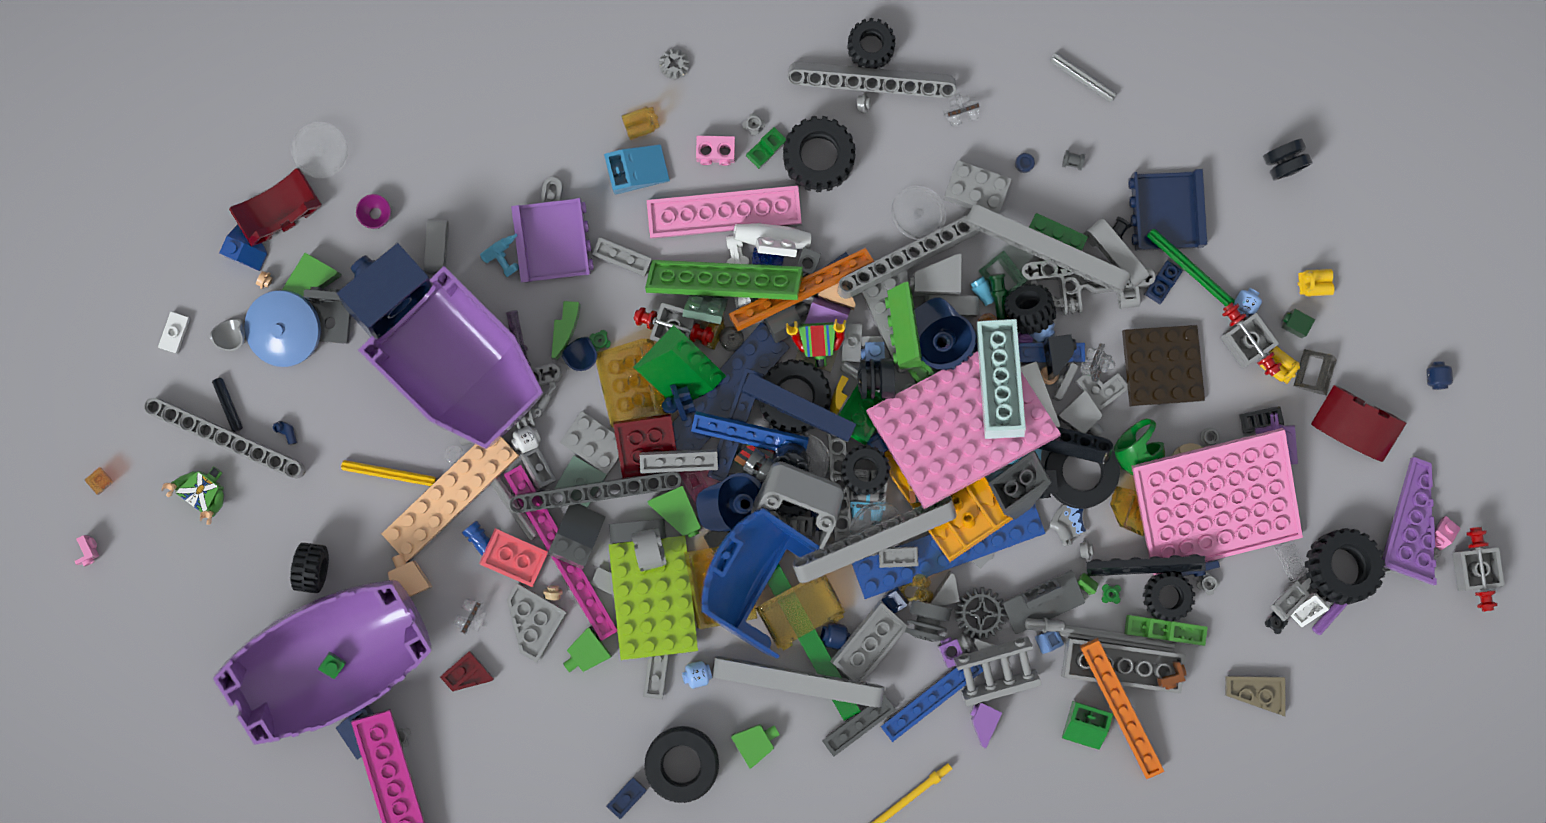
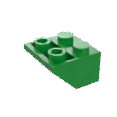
[1062,701,1113,750]

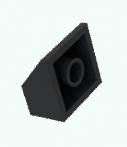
[1043,334,1076,380]

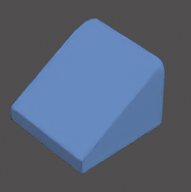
[1035,631,1064,654]

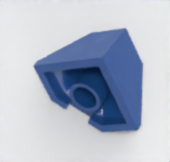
[219,224,268,271]

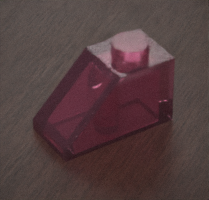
[679,471,708,504]

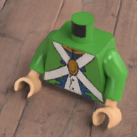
[161,466,224,525]

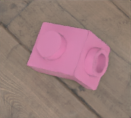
[1435,516,1461,550]
[74,535,99,567]

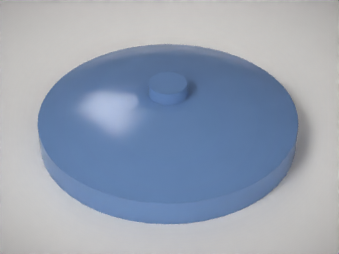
[244,290,321,367]

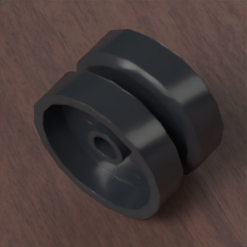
[1263,138,1313,181]

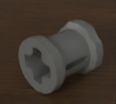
[1062,150,1085,170]

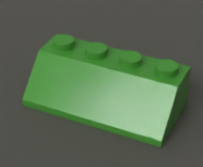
[885,282,923,369]

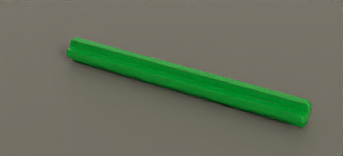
[1147,229,1235,306]

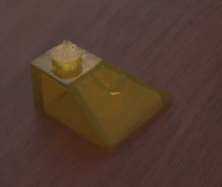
[1110,486,1144,537]

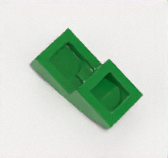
[746,127,786,169]

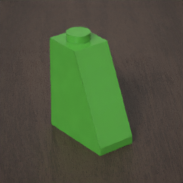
[282,253,342,300]
[647,486,702,538]

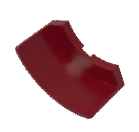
[229,168,322,247]
[1311,385,1406,462]

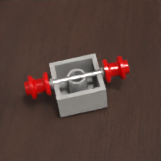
[1220,302,1282,376]
[634,303,714,346]
[1452,527,1505,611]

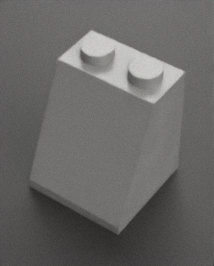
[909,254,962,297]

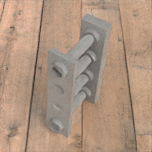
[953,637,1041,706]

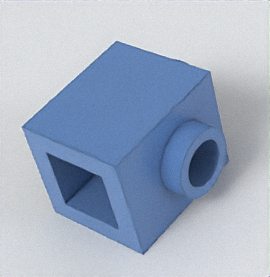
[861,342,885,368]

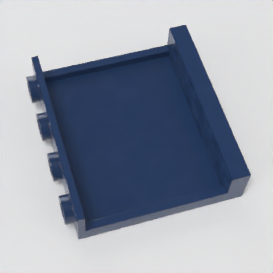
[1128,169,1207,251]

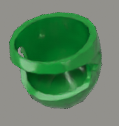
[1114,418,1166,476]

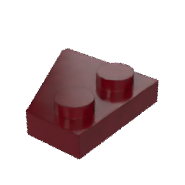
[440,651,494,692]

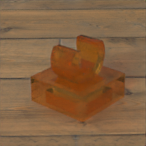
[85,467,113,495]

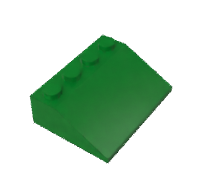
[633,325,726,400]

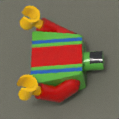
[786,319,846,367]

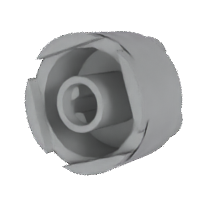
[631,528,667,572]

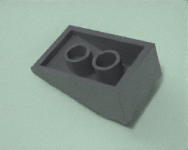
[988,450,1052,519]
[547,504,606,569]

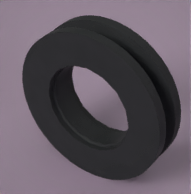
[1044,449,1120,509]

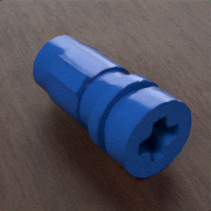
[462,521,490,556]

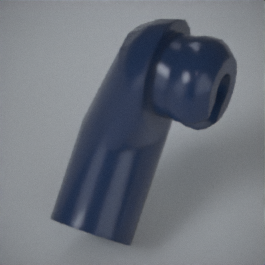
[273,421,297,445]

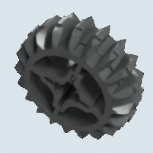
[954,587,1007,640]

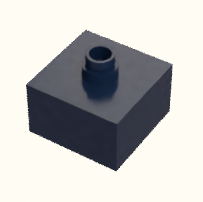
[337,242,432,339]

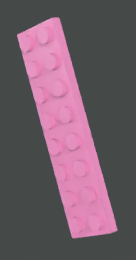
[646,186,802,239]

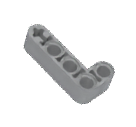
[1083,218,1149,288]

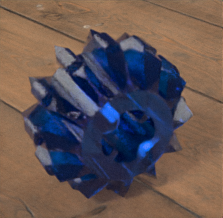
[752,247,784,266]

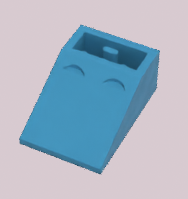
[604,145,670,195]

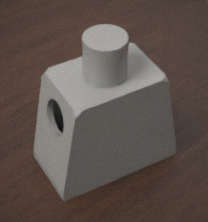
[1057,390,1104,436]

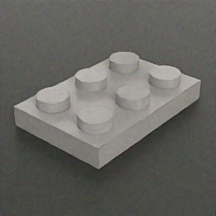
[560,411,619,475]

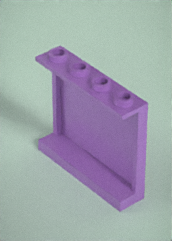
[511,198,594,282]

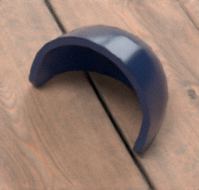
[562,337,597,371]

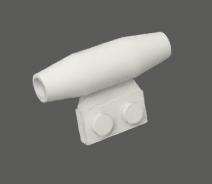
[733,223,811,257]

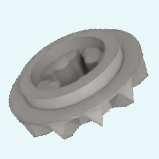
[659,49,689,79]

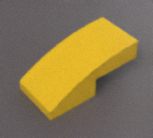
[830,375,849,414]

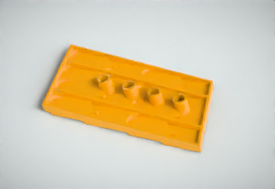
[884,450,1013,562]

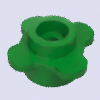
[589,330,611,352]
[1101,584,1121,604]

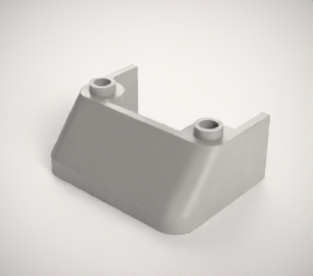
[751,462,844,549]

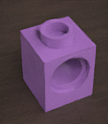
[938,637,963,668]

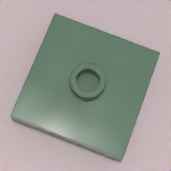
[554,456,607,508]

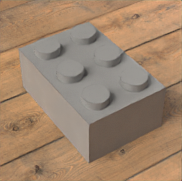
[943,160,1011,214]

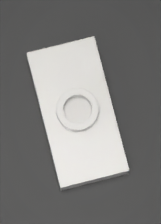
[158,311,190,354]

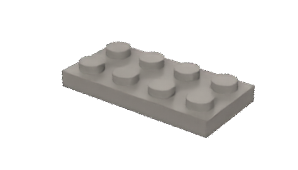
[830,602,908,682]

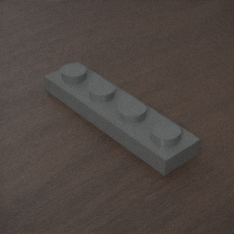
[822,694,896,757]

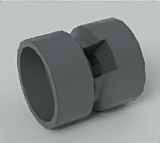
[743,449,773,482]

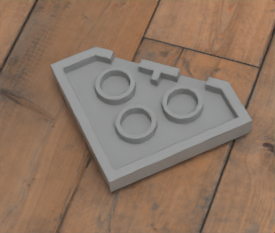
[507,583,567,663]

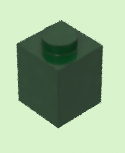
[1281,309,1315,339]

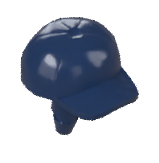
[915,297,977,370]
[696,473,770,531]

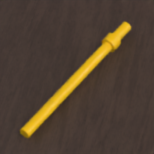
[871,763,952,823]

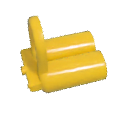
[1297,269,1334,296]
[1259,346,1300,384]

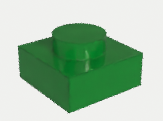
[318,651,346,679]

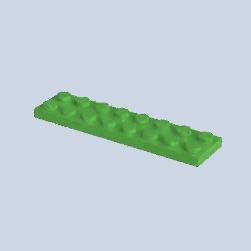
[645,260,803,300]

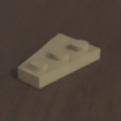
[1225,676,1285,716]

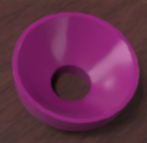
[356,194,391,229]

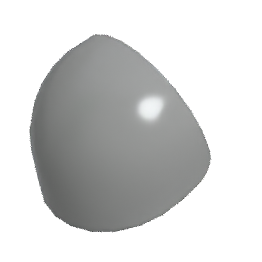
[210,319,245,351]

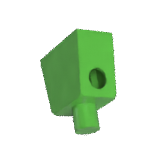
[563,627,612,672]
[731,724,780,769]

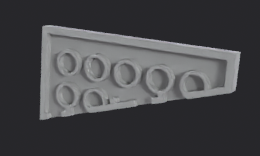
[859,260,914,373]

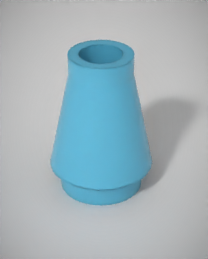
[970,276,994,306]

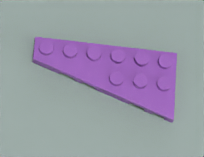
[1382,457,1437,586]

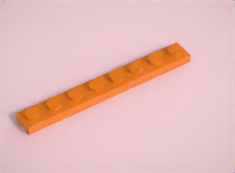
[729,248,874,331]
[1080,638,1164,779]

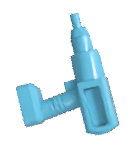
[480,234,519,277]

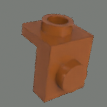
[1157,661,1187,690]

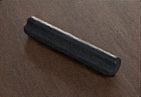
[212,378,243,432]

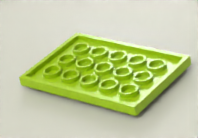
[609,536,698,660]

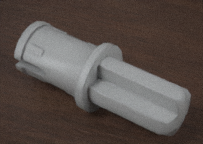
[1025,618,1064,633]

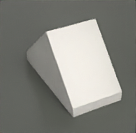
[1291,593,1330,627]

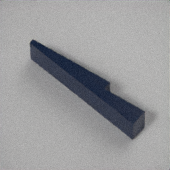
[742,373,856,442]

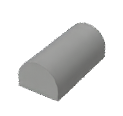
[520,448,556,490]

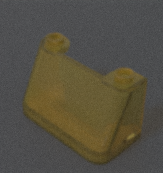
[756,575,846,651]

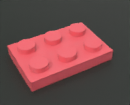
[479,528,548,587]

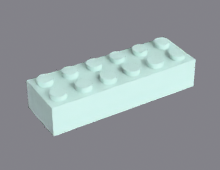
[976,319,1026,439]

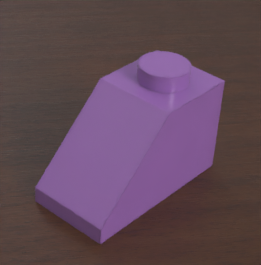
[970,703,1002,748]

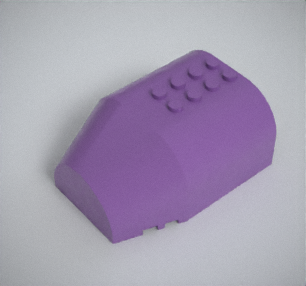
[358,266,543,449]

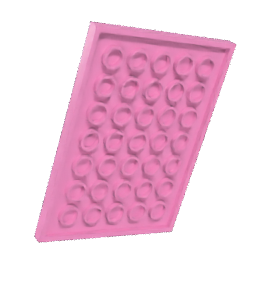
[866,351,1061,509]
[1132,428,1303,575]

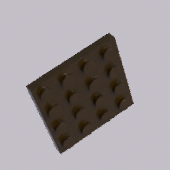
[1122,325,1205,407]

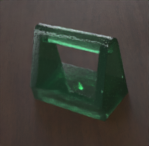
[978,251,1027,297]

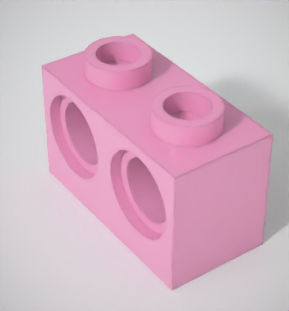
[696,136,735,166]

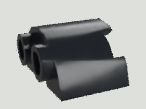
[771,443,810,472]

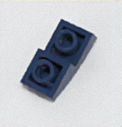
[1144,260,1183,304]

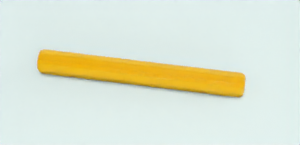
[341,460,436,486]

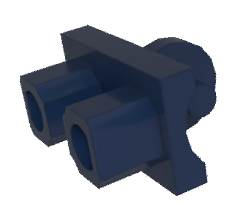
[662,384,696,421]

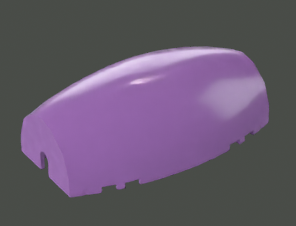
[213,580,431,745]

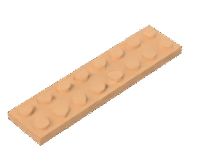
[381,437,519,562]

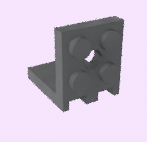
[303,287,351,344]

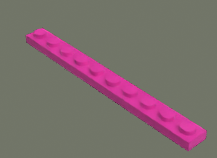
[504,465,617,641]

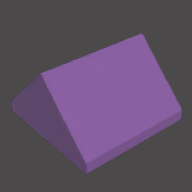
[805,296,851,324]

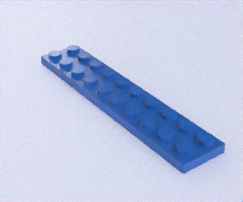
[852,504,1046,599]

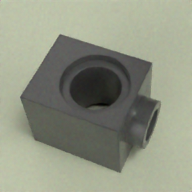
[796,247,821,278]

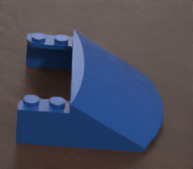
[702,508,820,659]

